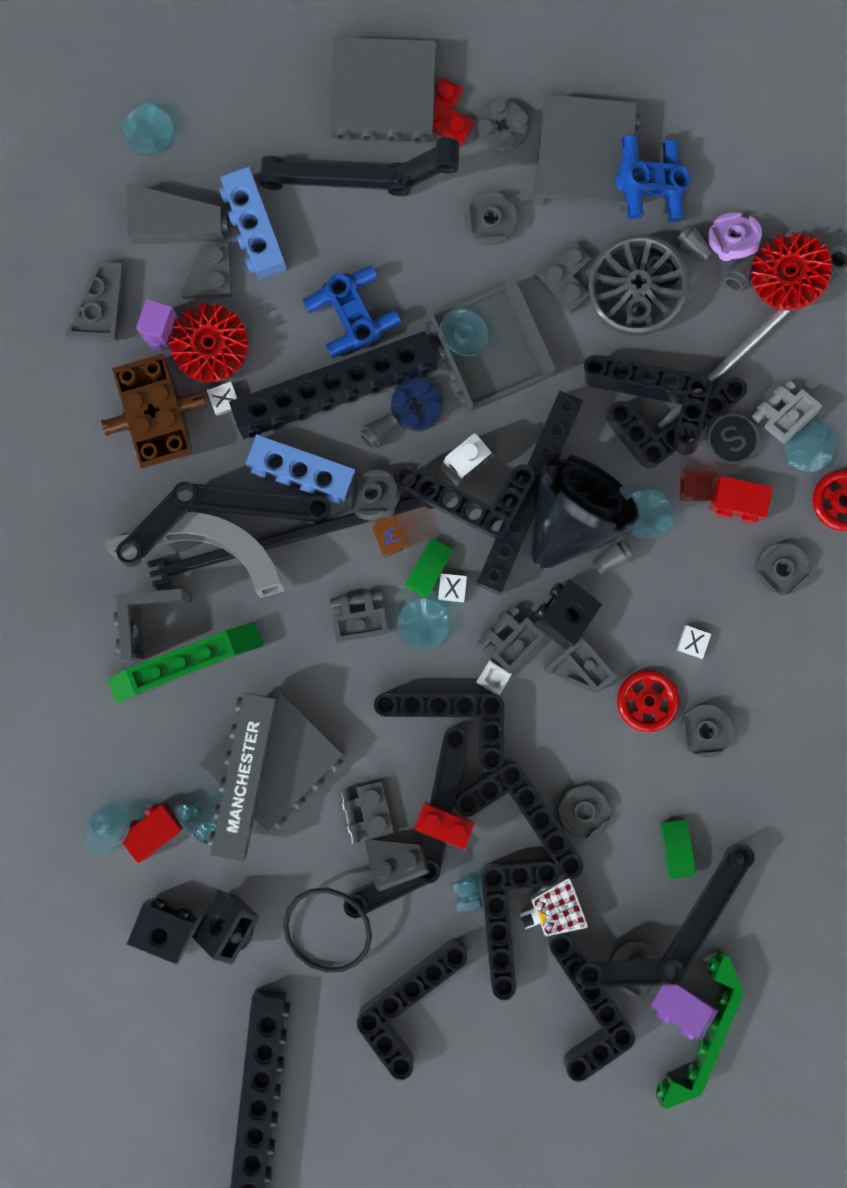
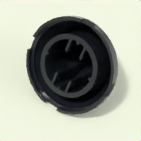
[531,453,639,568]

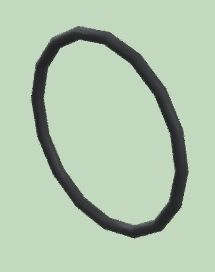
[283,888,372,973]

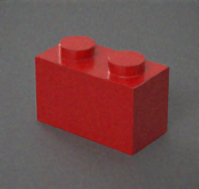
[709,476,773,524]
[414,801,475,850]
[119,802,186,864]

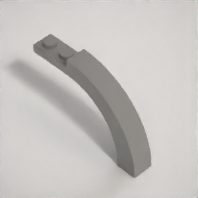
[105,512,285,598]

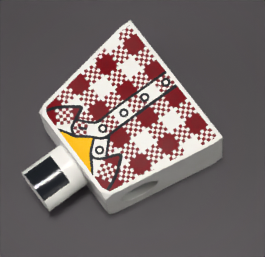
[440,433,495,487]
[520,875,588,936]

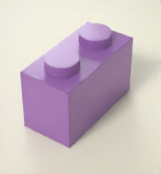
[136,299,179,352]
[651,978,719,1040]

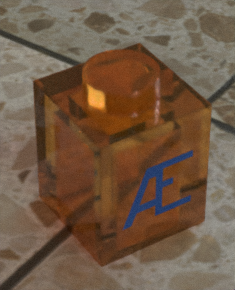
[371,516,408,558]

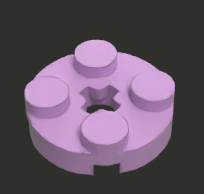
[708,212,762,261]

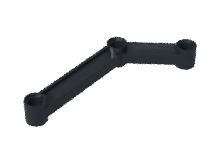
[260,137,460,197]
[116,481,330,567]
[343,726,468,919]
[574,845,755,989]

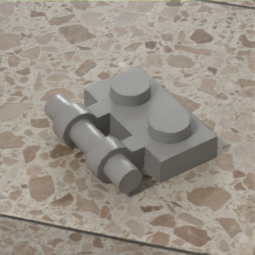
[751,381,822,445]

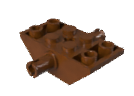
[101,353,207,469]

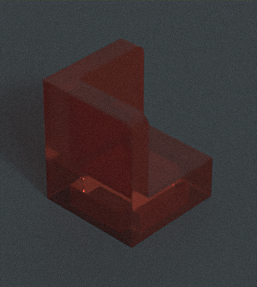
[680,471,716,501]

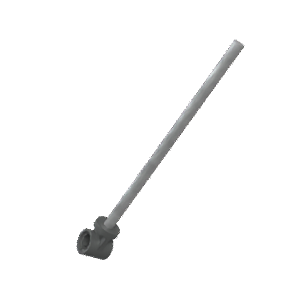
[656,245,847,432]

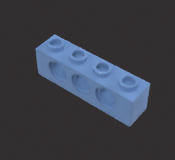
[219,167,287,280]
[246,434,356,504]

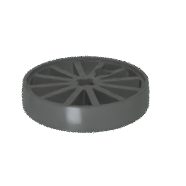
[589,235,689,336]

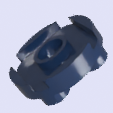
[391,378,442,432]

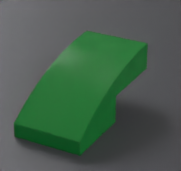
[404,538,454,599]
[659,820,696,880]

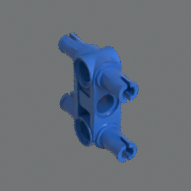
[615,135,690,222]
[302,264,401,359]

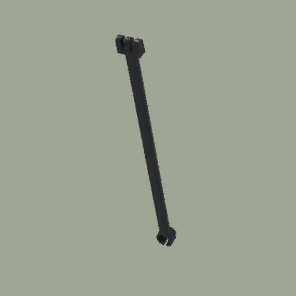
[147,487,435,587]

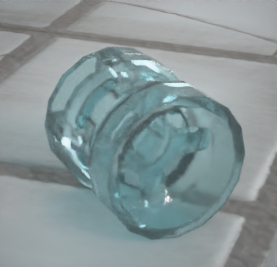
[452,878,483,912]

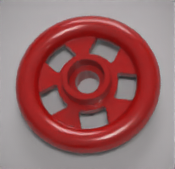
[812,470,847,532]
[617,669,680,732]

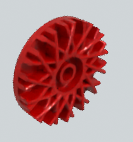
[751,232,833,311]
[169,302,249,383]

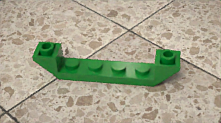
[107,622,264,704]
[655,949,744,1109]

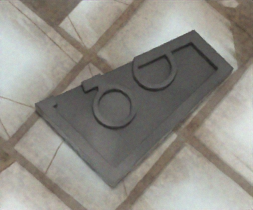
[64,261,125,341]

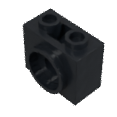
[533,579,602,649]
[192,890,260,965]
[126,898,198,965]

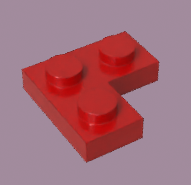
[432,76,474,147]

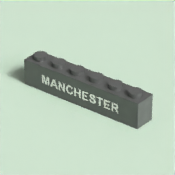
[208,693,278,862]

